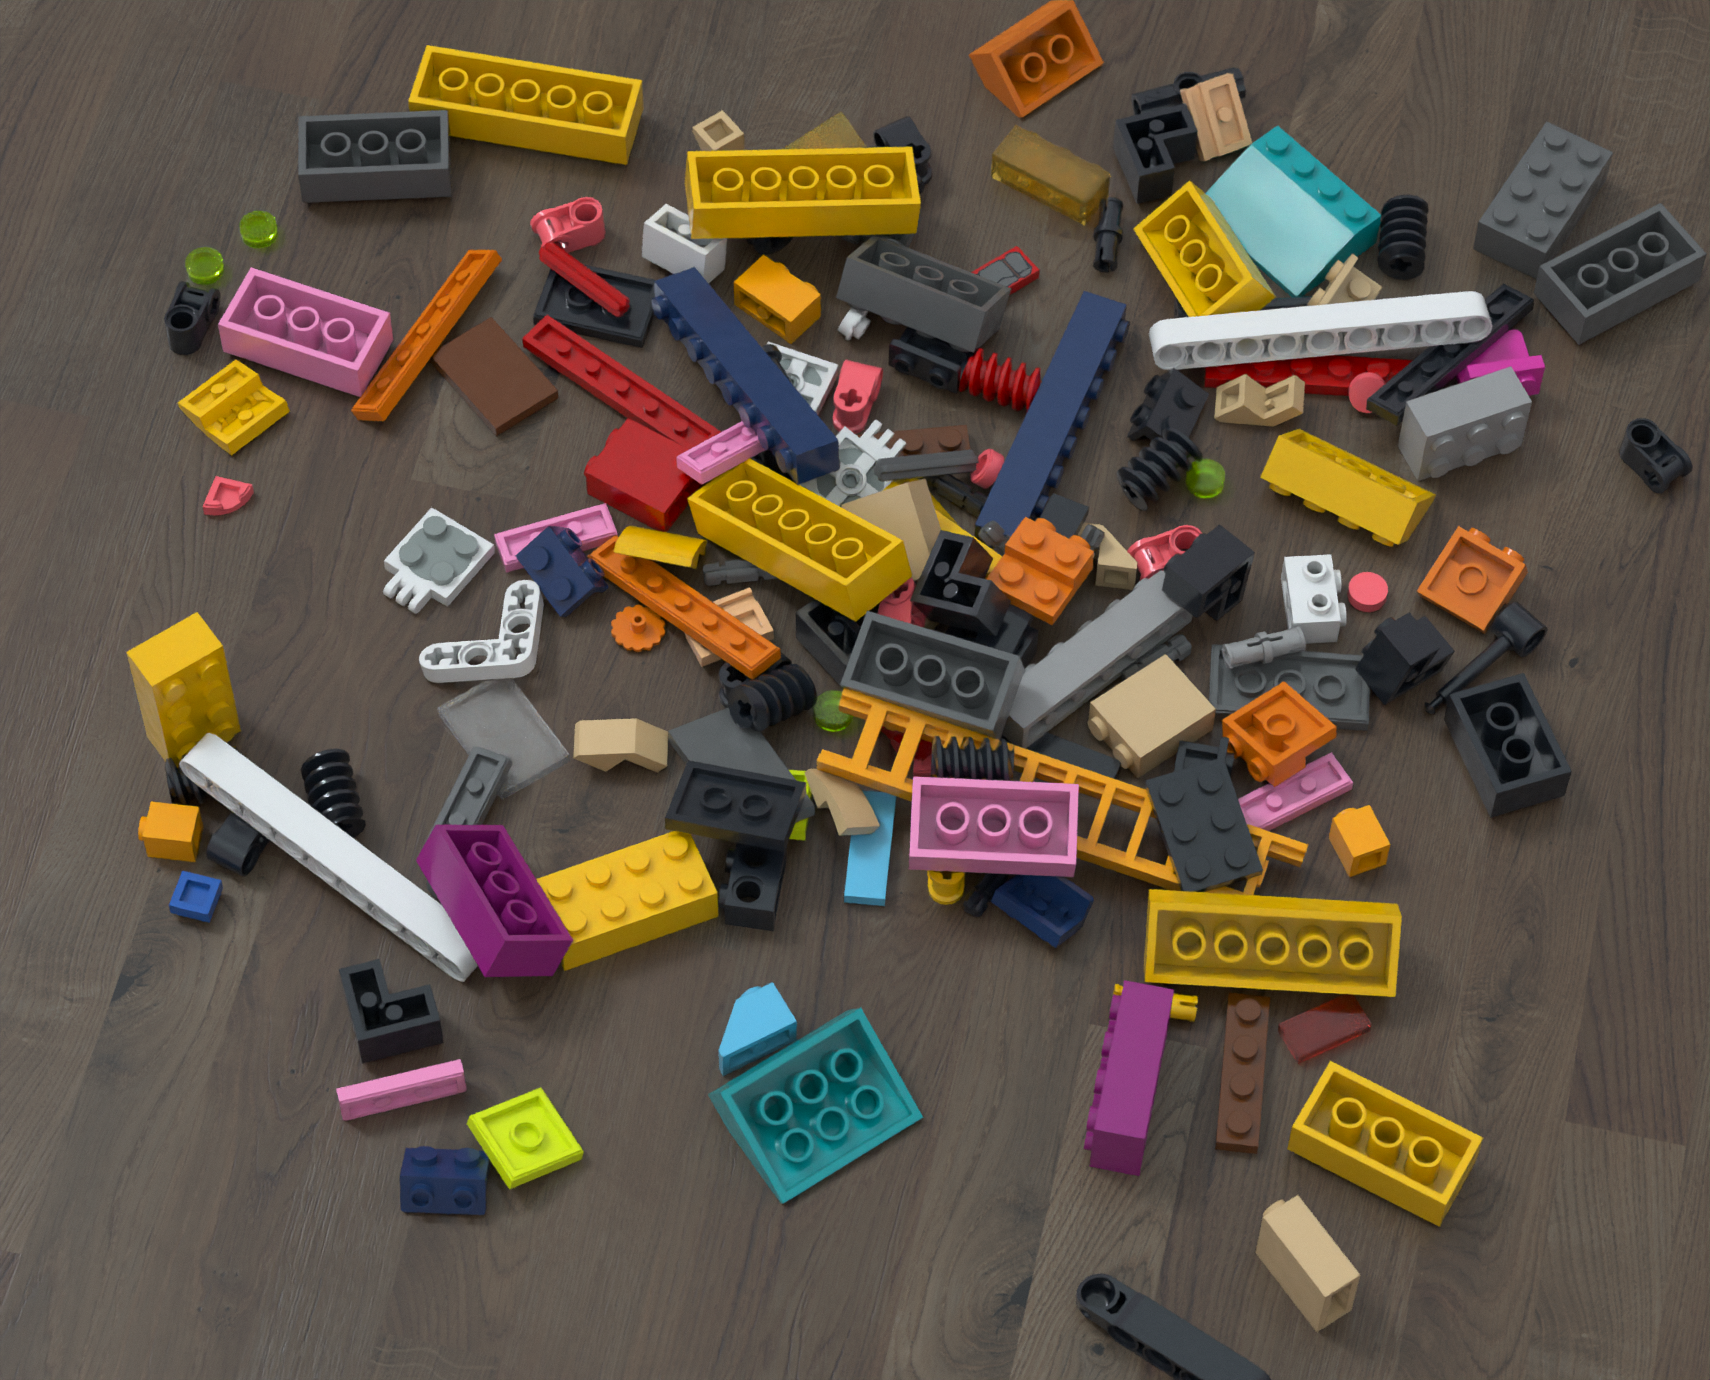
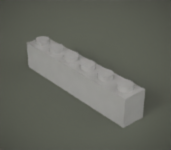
[1002,570,1192,749]

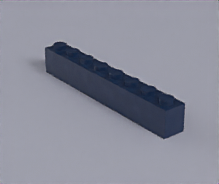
[652,267,839,485]
[974,291,1130,549]

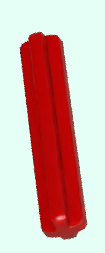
[538,241,630,317]

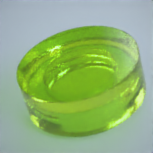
[239,210,278,248]
[185,247,224,285]
[1186,459,1225,498]
[813,690,853,732]

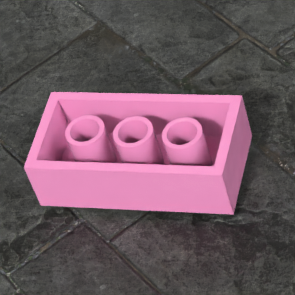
[218,267,393,397]
[909,777,1079,877]

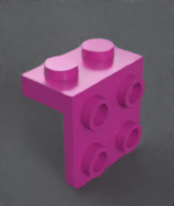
[1456,330,1545,395]

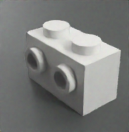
[642,204,727,284]
[1281,555,1346,644]

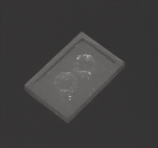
[437,678,570,800]

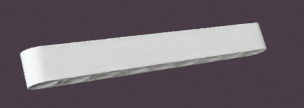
[1149,291,1492,370]
[179,733,478,982]

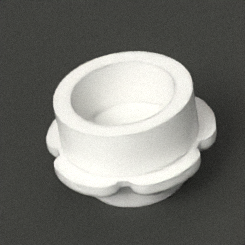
[837,308,871,341]

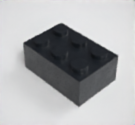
[1444,673,1572,818]

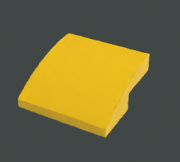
[178,359,290,455]
[614,526,708,569]

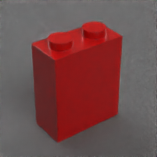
[584,418,704,532]

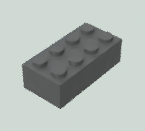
[298,110,452,203]
[1473,122,1613,279]
[1534,203,1707,345]
[836,235,1011,353]
[840,611,1025,740]

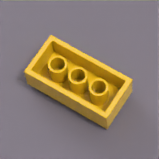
[126,612,241,768]
[536,831,718,971]
[1287,1061,1483,1227]

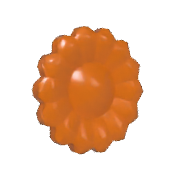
[611,605,665,652]

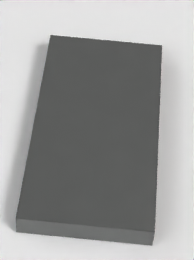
[1208,644,1370,731]
[668,707,815,823]

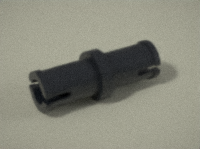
[1093,197,1123,273]

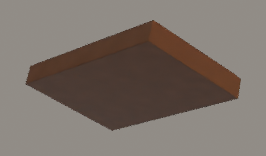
[430,317,559,436]

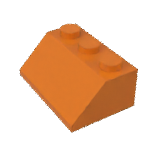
[969,0,1104,118]

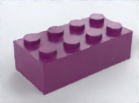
[416,824,573,977]
[1084,980,1174,1176]

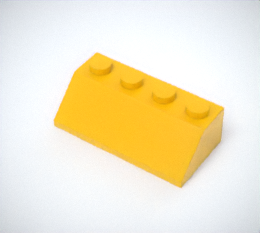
[1133,181,1276,317]
[1260,429,1436,547]

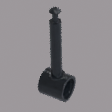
[1424,602,1548,714]

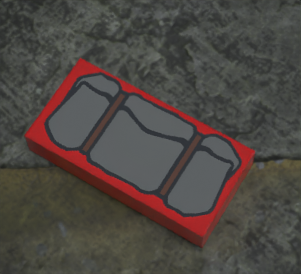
[971,246,1040,295]

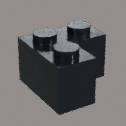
[1113,103,1198,204]
[1162,524,1255,621]
[910,530,1011,637]
[796,599,879,686]
[1355,612,1455,705]
[339,959,444,1064]

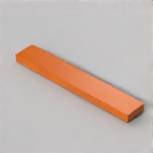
[351,250,502,421]
[587,535,781,680]

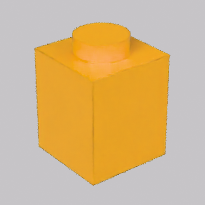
[138,801,204,862]
[1329,805,1391,877]

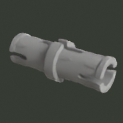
[1222,626,1306,669]

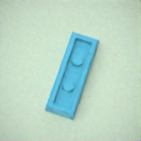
[844,790,896,906]

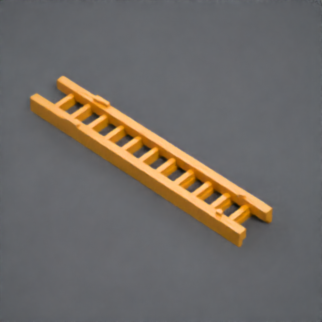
[817,687,1308,895]

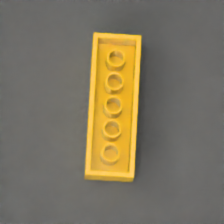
[408,45,643,165]
[685,147,921,239]
[687,458,912,621]
[1144,889,1402,997]

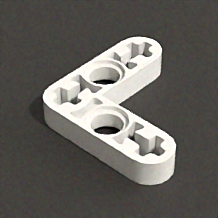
[419,580,544,683]

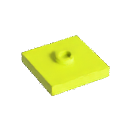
[467,1087,584,1190]

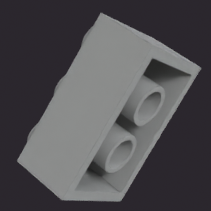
[1398,367,1532,481]

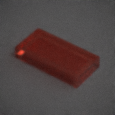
[1277,994,1372,1064]

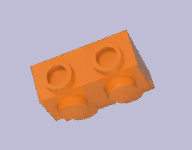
[986,517,1094,626]
[1417,526,1528,634]
[1222,681,1337,787]

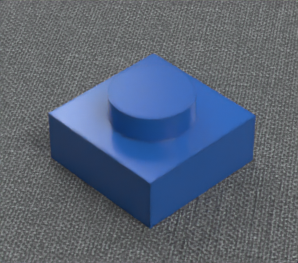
[169,871,223,923]

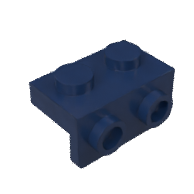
[515,526,609,617]
[991,875,1094,948]
[400,1146,491,1215]

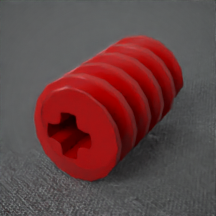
[959,347,1042,412]

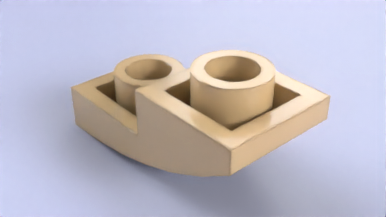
[805,769,880,836]

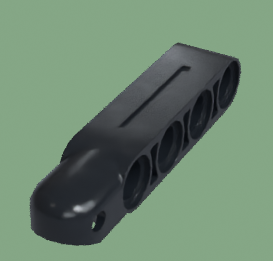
[1076,1273,1271,1380]

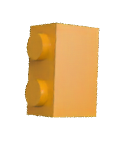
[734,254,821,344]

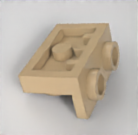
[1307,254,1382,306]

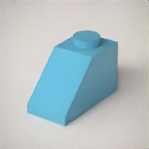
[719,982,797,1076]

